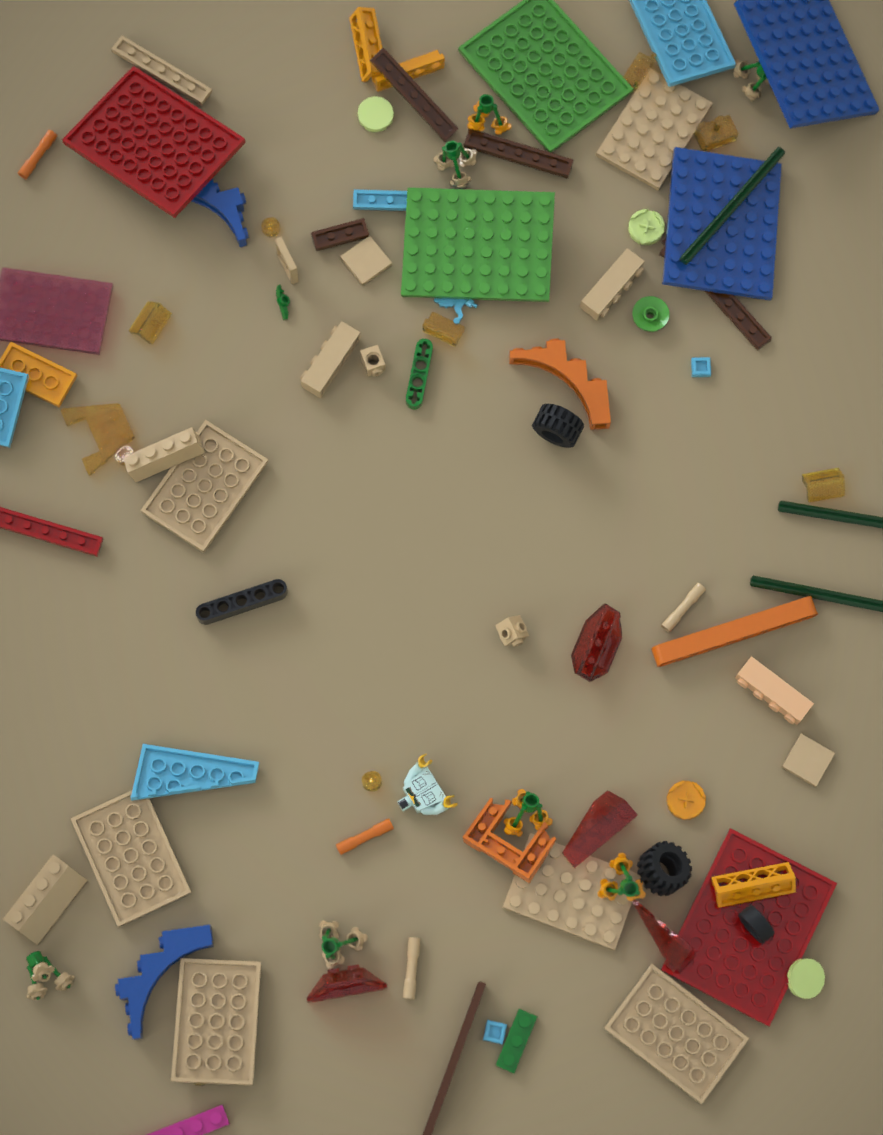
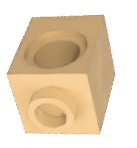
[360,344,385,377]

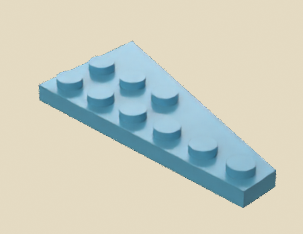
[131,744,259,801]

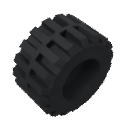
[532,403,584,448]
[637,841,692,896]

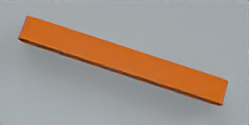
[651,596,818,667]

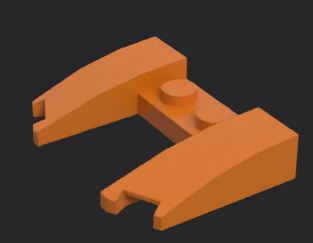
[463,798,556,883]

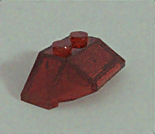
[571,604,622,682]
[307,965,387,1003]

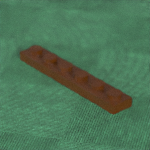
[370,47,459,142]
[464,129,574,179]

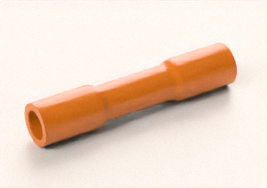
[18,130,58,179]
[336,818,394,855]

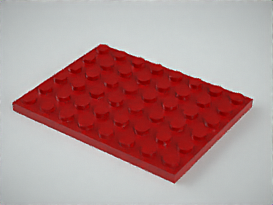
[62,66,246,218]
[661,828,837,1027]

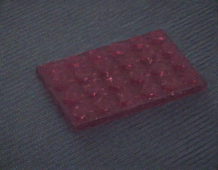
[0,267,113,355]

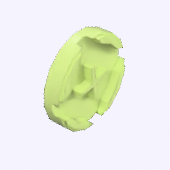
[357,96,394,132]
[628,209,665,245]
[787,958,825,999]

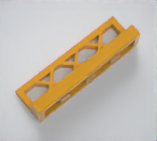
[349,7,382,82]
[371,50,445,92]
[711,862,796,908]

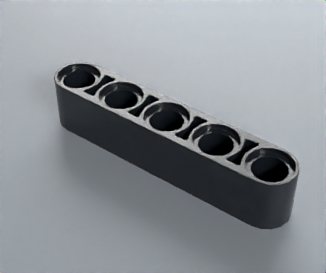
[196,579,288,625]

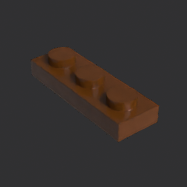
[311,218,369,252]

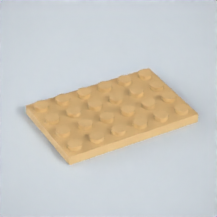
[596,68,713,191]
[140,420,269,553]
[70,790,192,927]
[502,833,641,951]
[171,958,261,1086]
[603,964,749,1104]

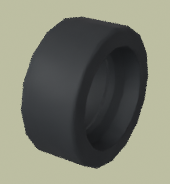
[738,905,775,944]

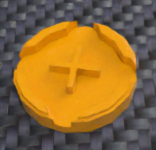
[666,781,706,820]

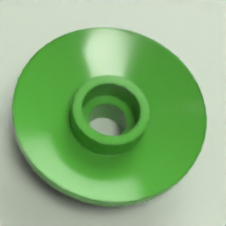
[632,296,670,332]

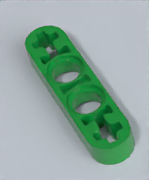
[406,339,433,409]

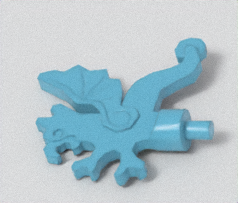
[434,298,478,324]

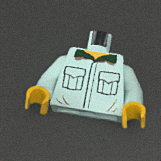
[397,754,458,815]

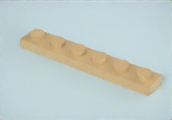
[112,35,212,106]

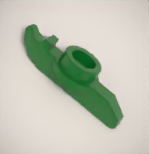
[276,284,290,320]

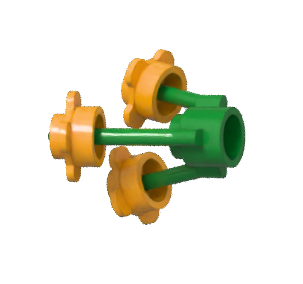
[467,94,512,135]
[504,789,553,837]
[598,853,646,901]

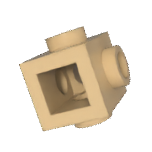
[495,615,529,647]

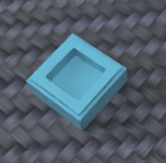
[691,357,711,377]
[483,1020,507,1045]

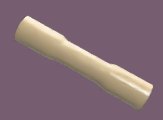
[661,583,706,633]
[403,937,421,1000]

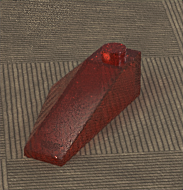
[562,790,638,868]
[632,899,696,973]

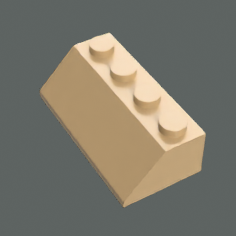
[3,855,88,945]

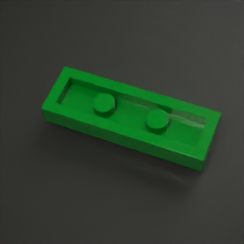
[495,1009,537,1074]

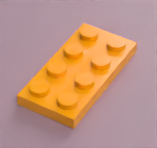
[0,342,77,407]

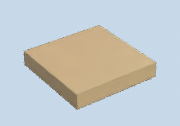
[340,236,392,286]
[275,237,299,284]
[782,733,835,787]

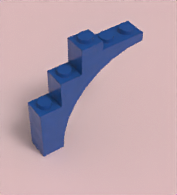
[192,178,249,247]
[115,925,214,1040]

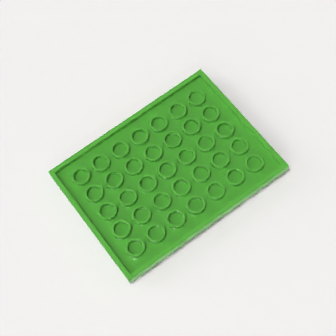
[458,0,634,153]
[401,188,555,302]

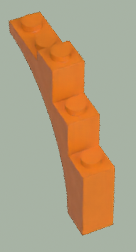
[509,338,611,430]

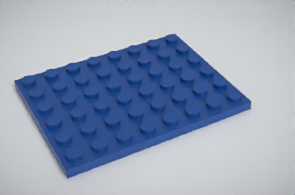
[734,0,880,129]
[662,147,782,301]

